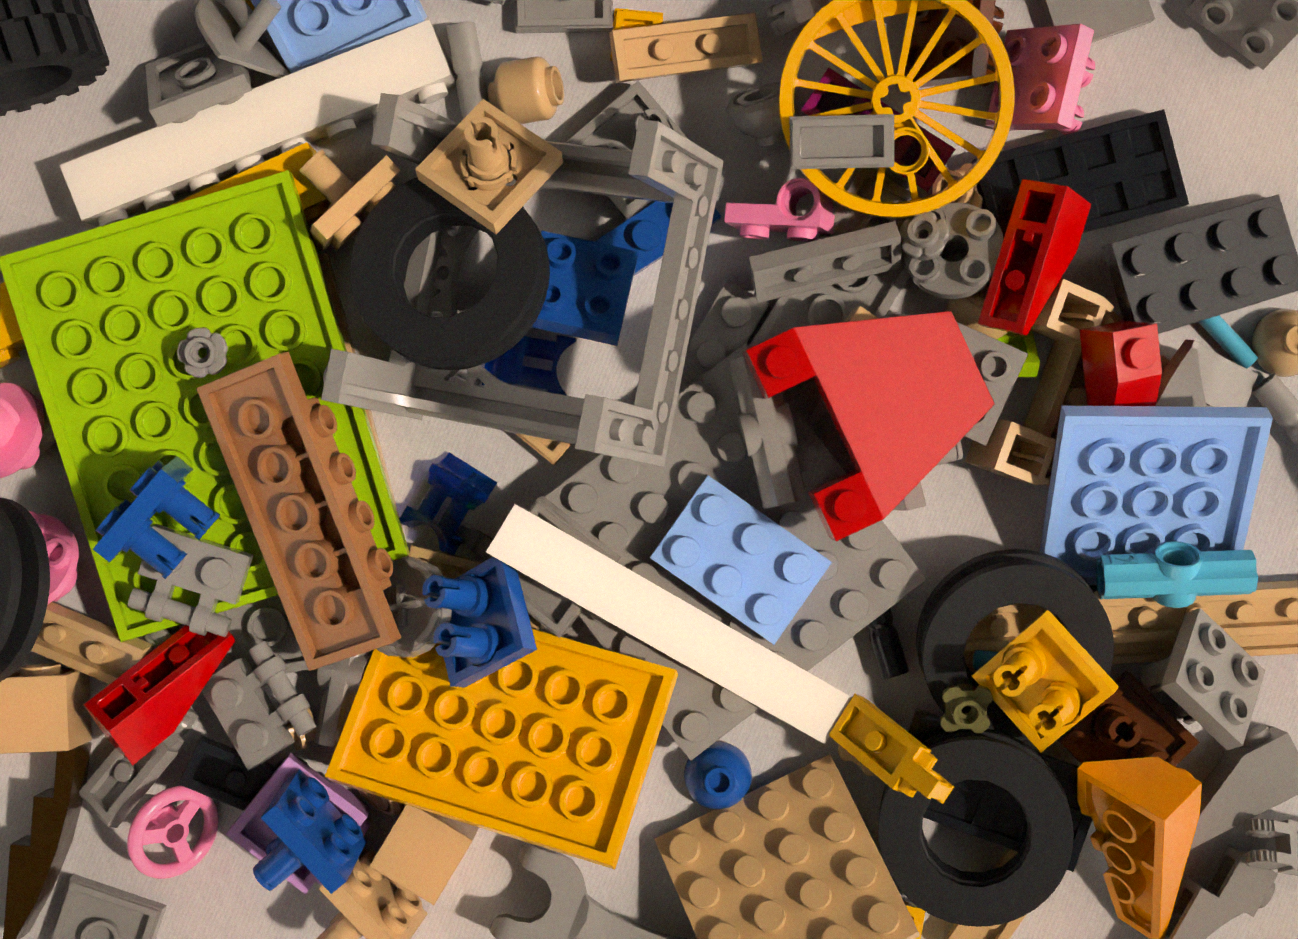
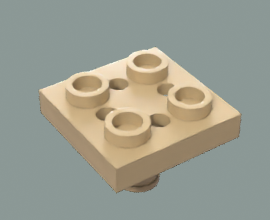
[415,99,563,234]
[299,149,401,252]

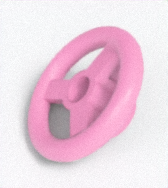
[127,785,219,879]

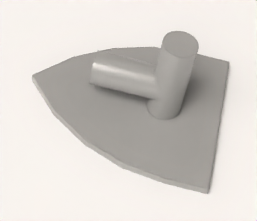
[195,0,290,78]

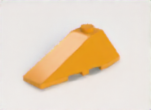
[1077,757,1202,939]

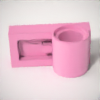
[724,178,835,242]

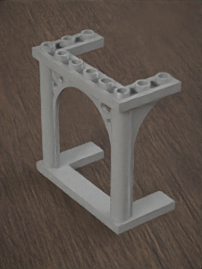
[321,93,724,467]

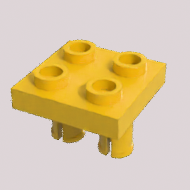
[972,610,1119,752]

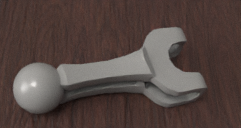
[489,844,697,939]

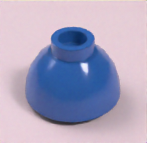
[684,741,752,810]

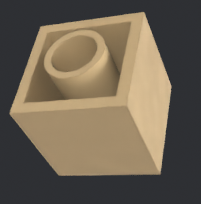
[0,663,92,754]
[369,805,479,905]

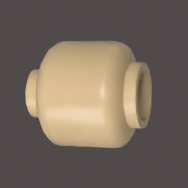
[488,57,564,124]

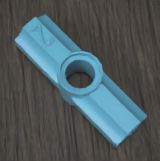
[1096,541,1258,608]

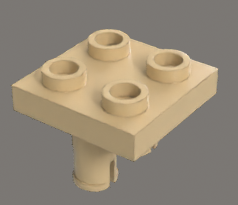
[316,847,428,939]

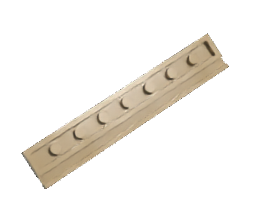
[964,580,1298,672]

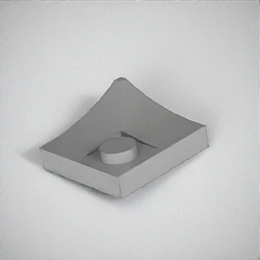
[1156,339,1258,407]

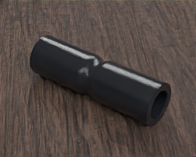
[866,608,910,679]

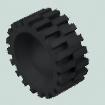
[0,0,110,116]

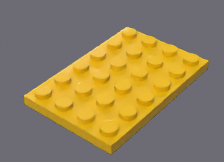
[325,629,678,870]

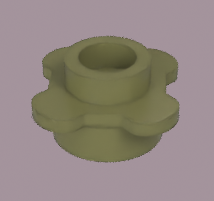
[940,684,993,733]

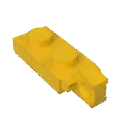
[829,693,954,804]

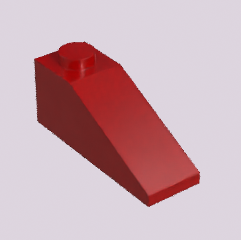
[978,179,1091,336]
[1079,321,1162,406]
[83,625,235,766]

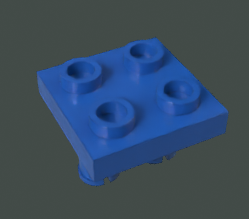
[532,230,639,346]
[93,456,220,579]
[422,557,537,688]
[253,769,367,894]

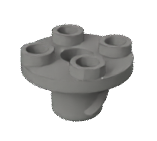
[903,203,1004,299]

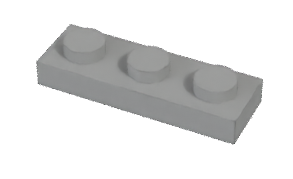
[748,221,902,303]

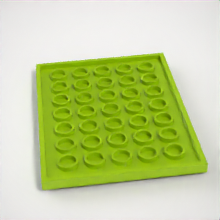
[0,170,410,642]

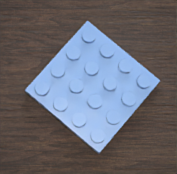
[1039,405,1273,585]

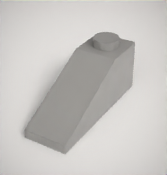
[1190,725,1298,850]

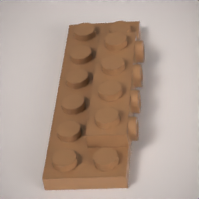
[196,352,401,671]

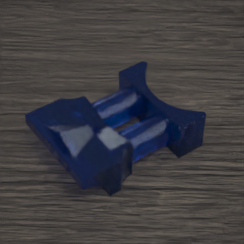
[481,335,576,396]
[399,452,497,555]

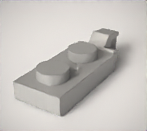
[79,707,199,828]

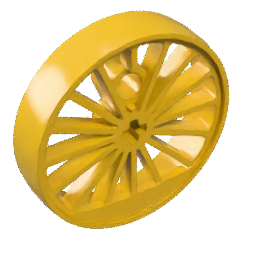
[778,0,1015,218]

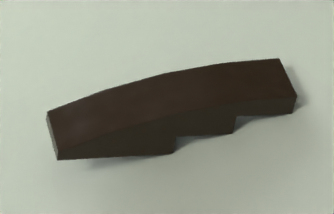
[3,742,92,939]

